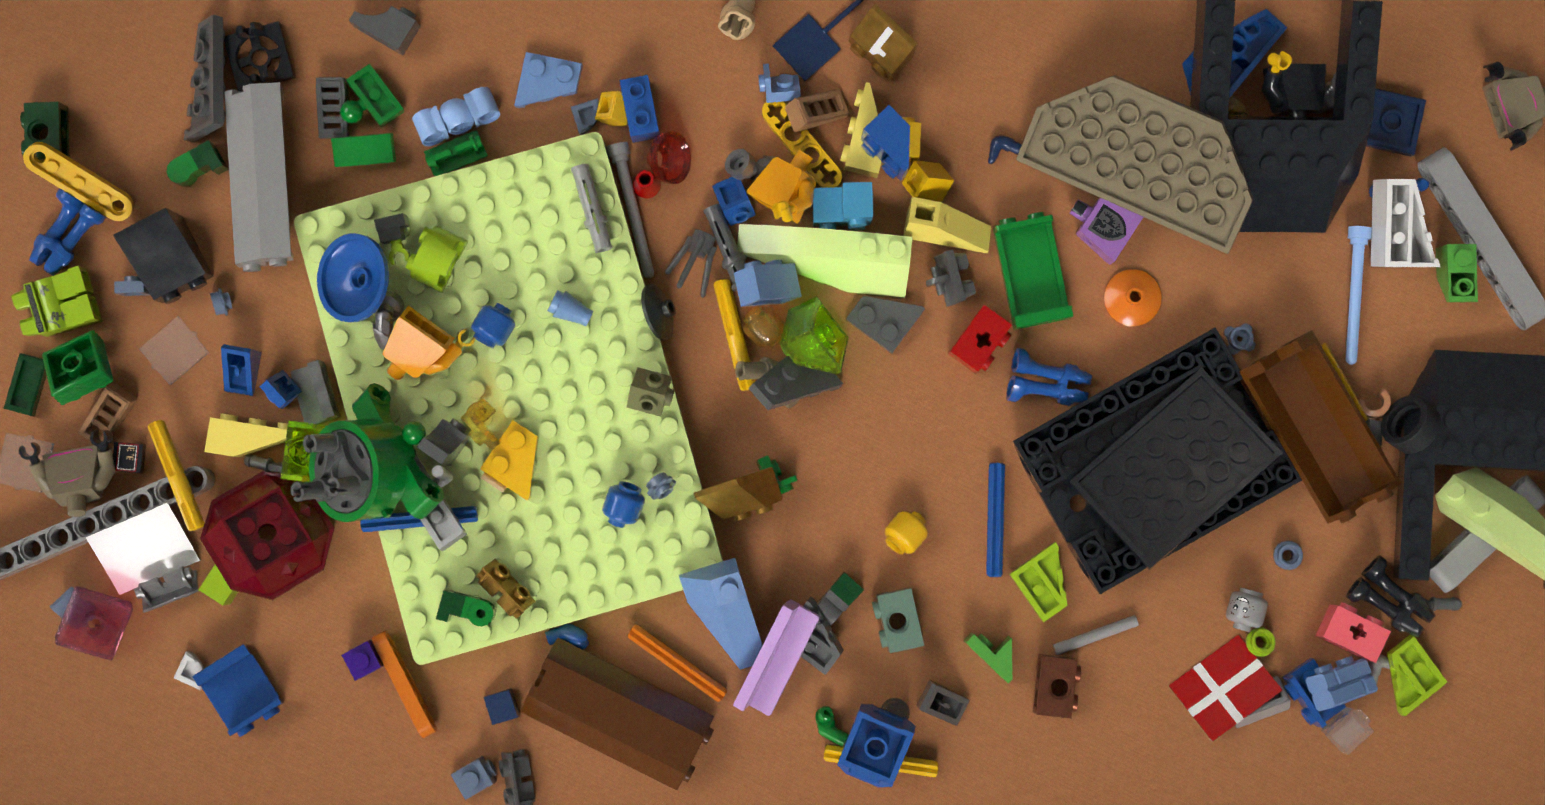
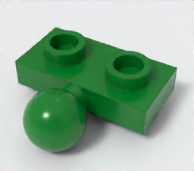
[340,64,404,128]

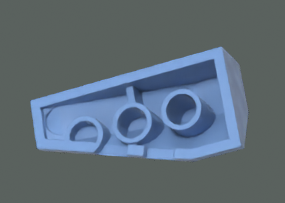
[679,558,763,670]

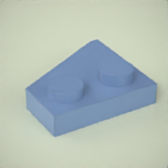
[514,52,583,108]

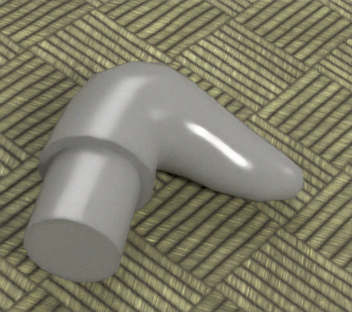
[1368,654,1390,685]

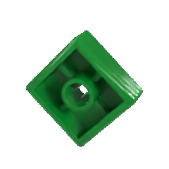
[42,330,113,405]

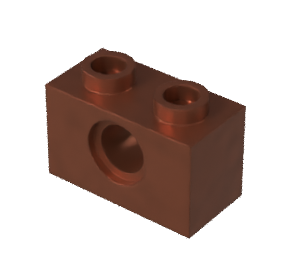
[1033,654,1081,719]

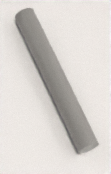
[1053,615,1139,655]

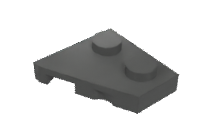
[846,296,925,354]
[801,596,844,675]

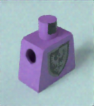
[1069,198,1143,265]

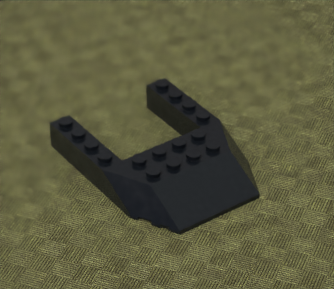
[1190,0,1383,233]
[1393,350,1545,588]

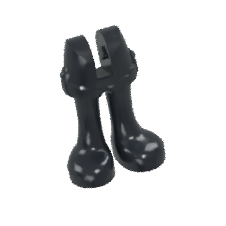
[1346,555,1436,638]

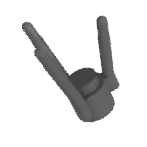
[665,229,717,298]

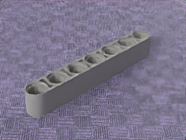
[1417,147,1545,330]

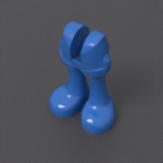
[29,188,106,276]
[1006,348,1093,406]

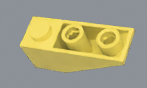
[840,82,882,178]
[903,197,991,254]
[204,413,303,457]

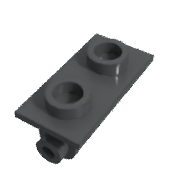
[499,749,536,805]

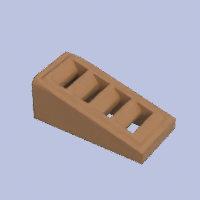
[785,89,850,132]
[78,383,138,442]

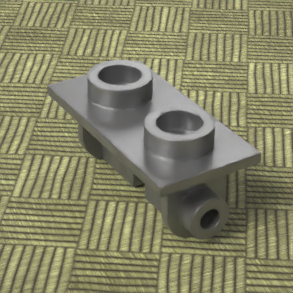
[134,566,199,613]

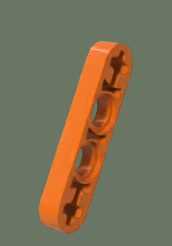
[372,630,437,738]

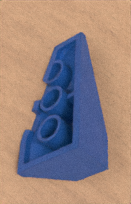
[1182,9,1287,98]

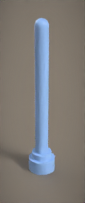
[1345,226,1372,365]

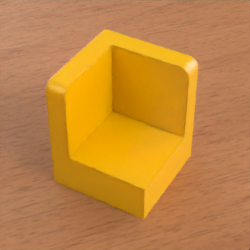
[902,160,954,202]

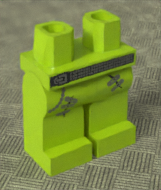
[11,265,103,337]

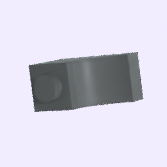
[349,6,420,56]
[417,418,471,466]

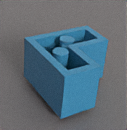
[812,182,873,231]

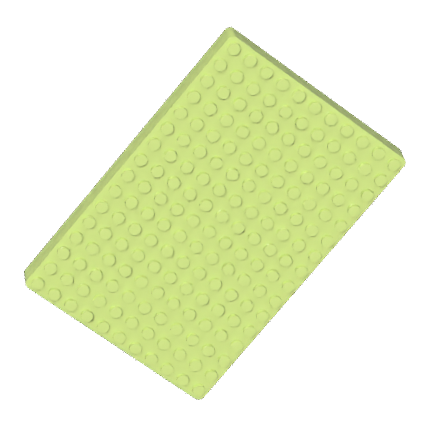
[294,132,723,665]

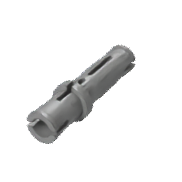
[571,164,613,253]

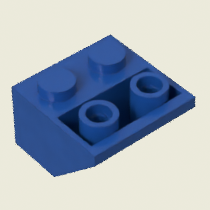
[861,105,910,181]

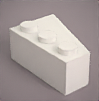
[1371,179,1440,267]

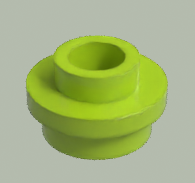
[1246,627,1275,657]

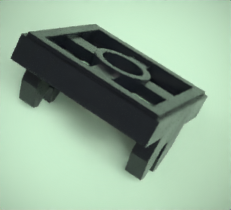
[224,21,296,92]

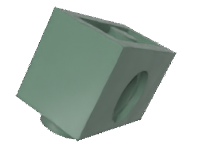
[872,587,924,653]

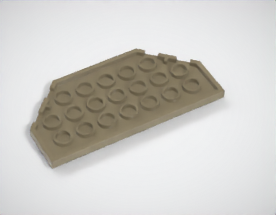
[1016,75,1254,254]

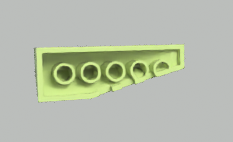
[737,224,912,298]
[1435,468,1545,580]

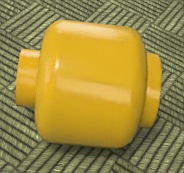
[885,511,928,555]

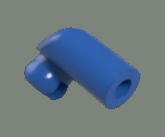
[545,624,589,650]

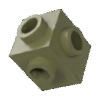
[627,367,674,417]

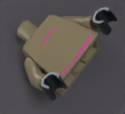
[1482,61,1545,151]
[19,430,115,517]

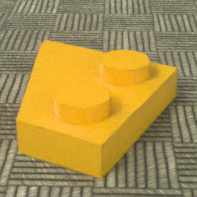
[480,420,539,501]

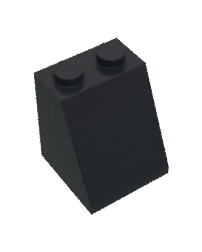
[113,208,213,304]

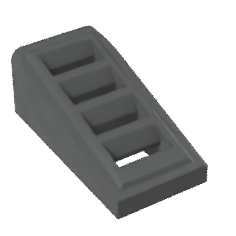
[316,77,349,139]

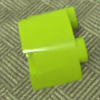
[406,226,468,293]

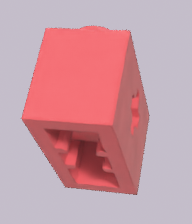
[1315,602,1391,663]

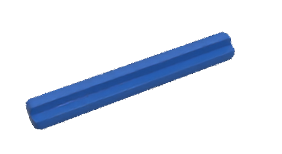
[986,463,1005,577]
[360,506,478,532]

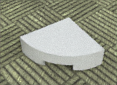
[174,651,204,690]

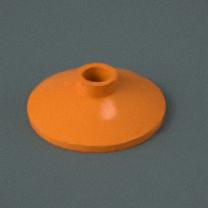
[1104,269,1162,327]

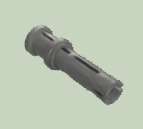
[703,204,747,291]

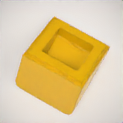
[595,91,627,126]

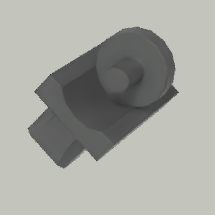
[926,250,976,307]

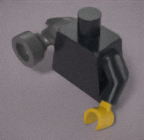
[1261,51,1336,117]

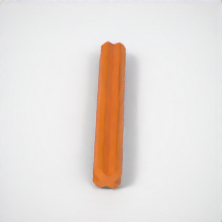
[627,625,727,702]

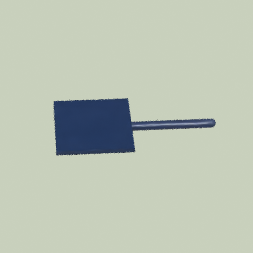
[773,0,864,81]

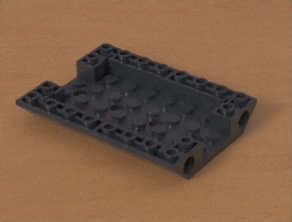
[1013,327,1302,594]

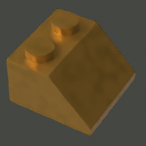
[694,467,783,521]

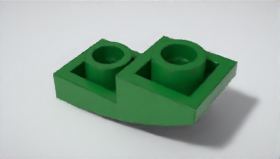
[331,133,396,167]

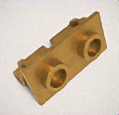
[476,559,536,619]

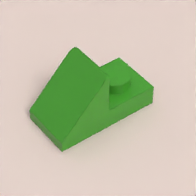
[964,633,1013,684]

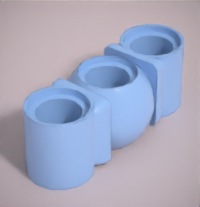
[412,87,501,146]

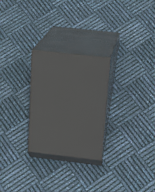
[916,680,970,726]

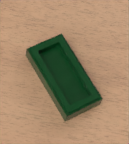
[3,353,47,417]

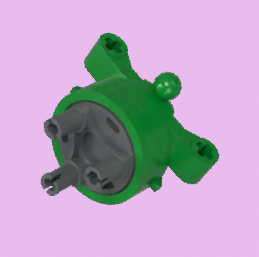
[291,383,444,522]

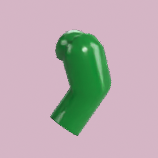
[815,706,849,747]

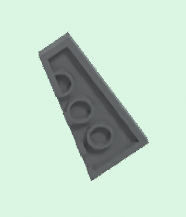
[184,15,226,142]

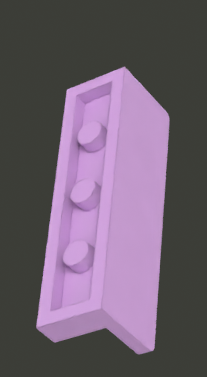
[733,599,820,716]

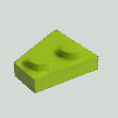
[1009,542,1068,622]
[1387,635,1448,717]

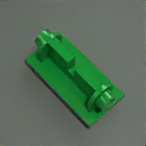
[424,130,488,177]

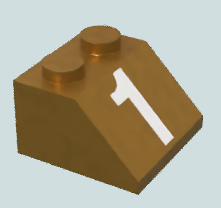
[849,4,918,81]

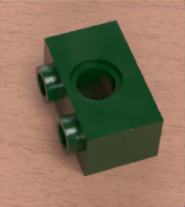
[20,102,69,160]

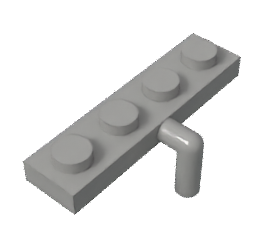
[414,455,467,551]

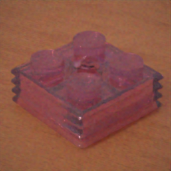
[55,586,133,661]

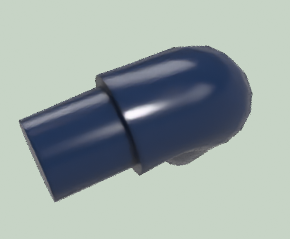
[988,135,1022,164]

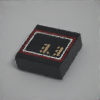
[113,442,146,473]

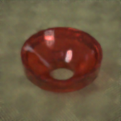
[647,131,691,184]

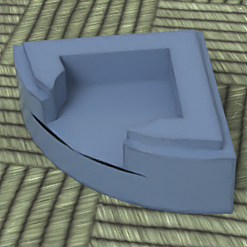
[571,98,599,135]

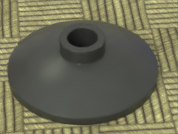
[641,284,676,341]

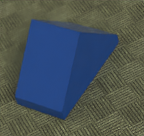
[221,344,262,396]

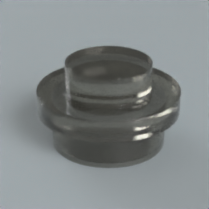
[881,698,910,719]

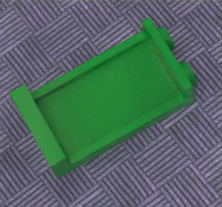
[993,212,1074,330]

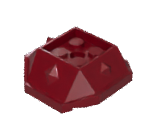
[200,471,334,601]

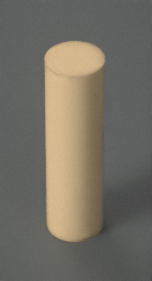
[481,473,507,493]

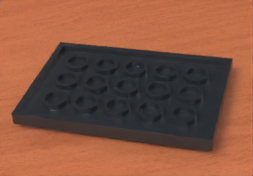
[1070,368,1283,570]

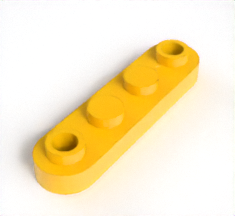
[23,142,134,221]

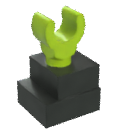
[374,213,411,266]

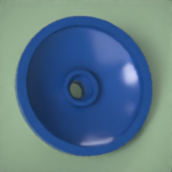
[317,233,389,322]

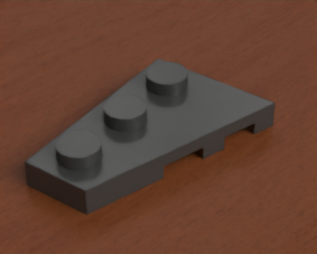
[748,341,844,410]

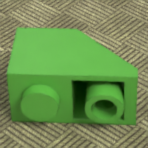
[1436,244,1478,302]

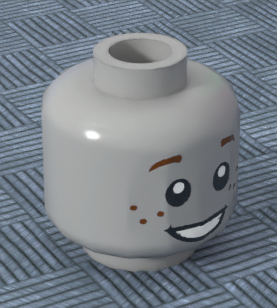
[1226,587,1268,632]

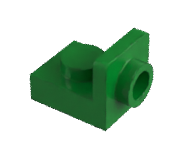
[756,455,798,494]

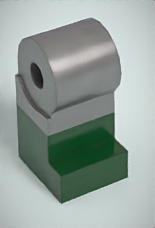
[817,571,864,626]

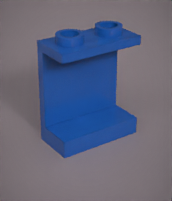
[192,644,284,737]

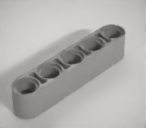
[1430,475,1545,593]

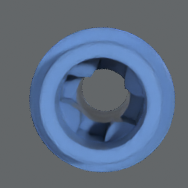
[547,290,593,327]

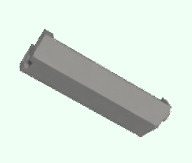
[224,82,294,272]

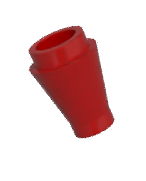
[633,170,661,199]

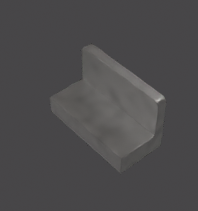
[291,360,340,426]

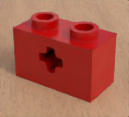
[948,305,1012,374]

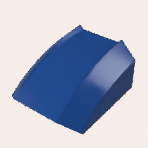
[837,704,916,787]

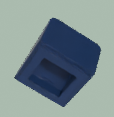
[483,688,520,725]

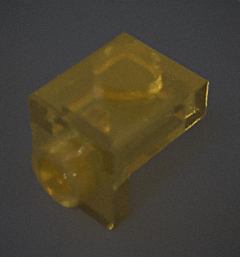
[461,398,501,450]

